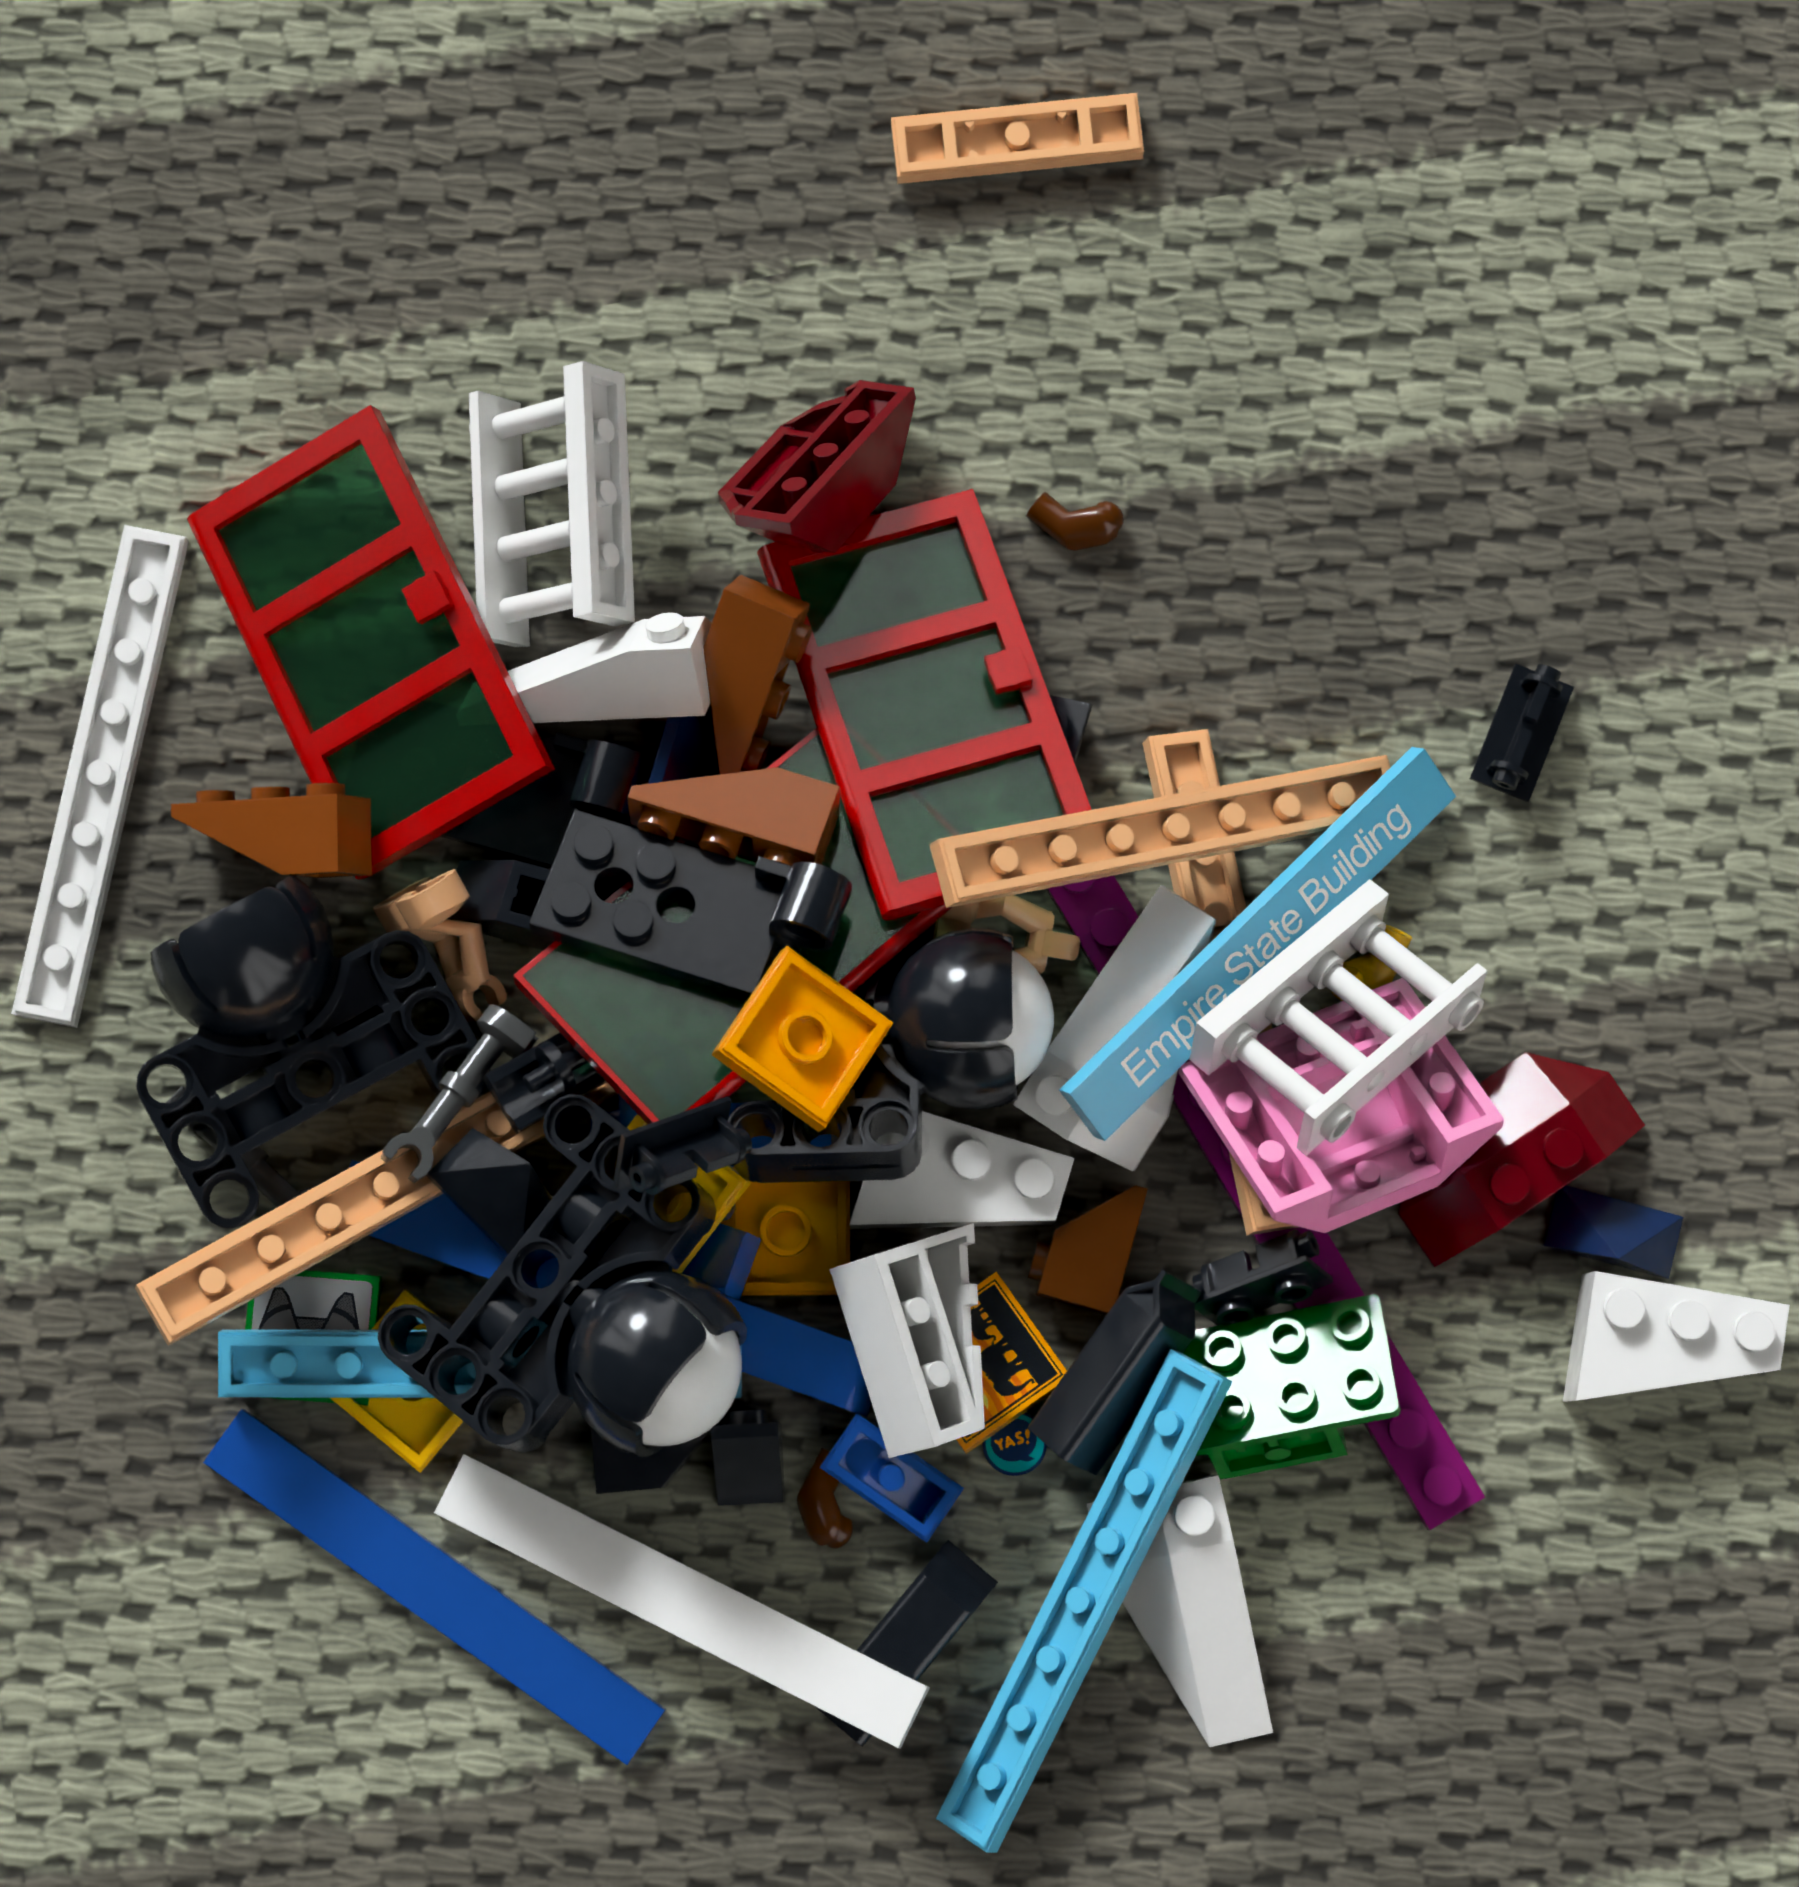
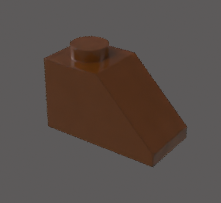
[1028,1185,1148,1315]

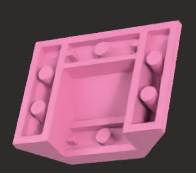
[1178,978,1504,1233]

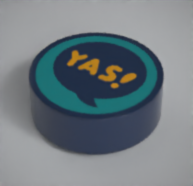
[982,1412,1047,1476]

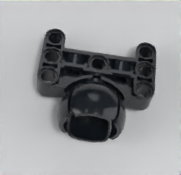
[136,876,491,1228]

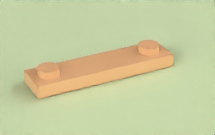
[891,93,1144,184]

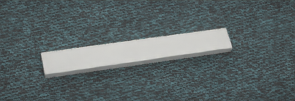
[11,525,189,1028]
[434,1454,930,1749]

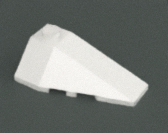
[458,613,712,726]
[1013,885,1217,1171]
[1086,1475,1273,1747]

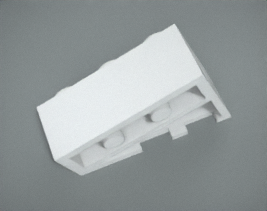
[849,1111,1074,1229]
[829,1223,985,1458]
[1563,1271,1790,1402]

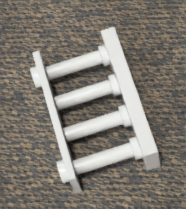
[469,361,635,647]
[1190,879,1487,1156]

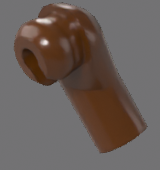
[1026,492,1124,551]
[797,1448,853,1549]

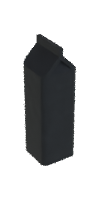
[1028,1269,1202,1475]
[815,1540,998,1747]

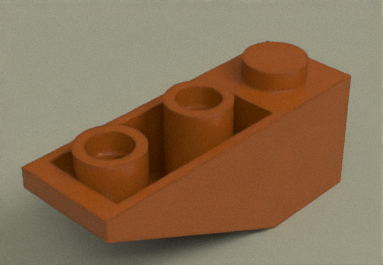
[703,575,812,775]
[627,767,840,866]
[171,783,372,878]

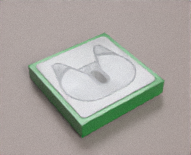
[245,1270,382,1406]

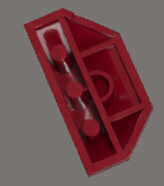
[717,380,916,553]
[1398,1052,1645,1267]

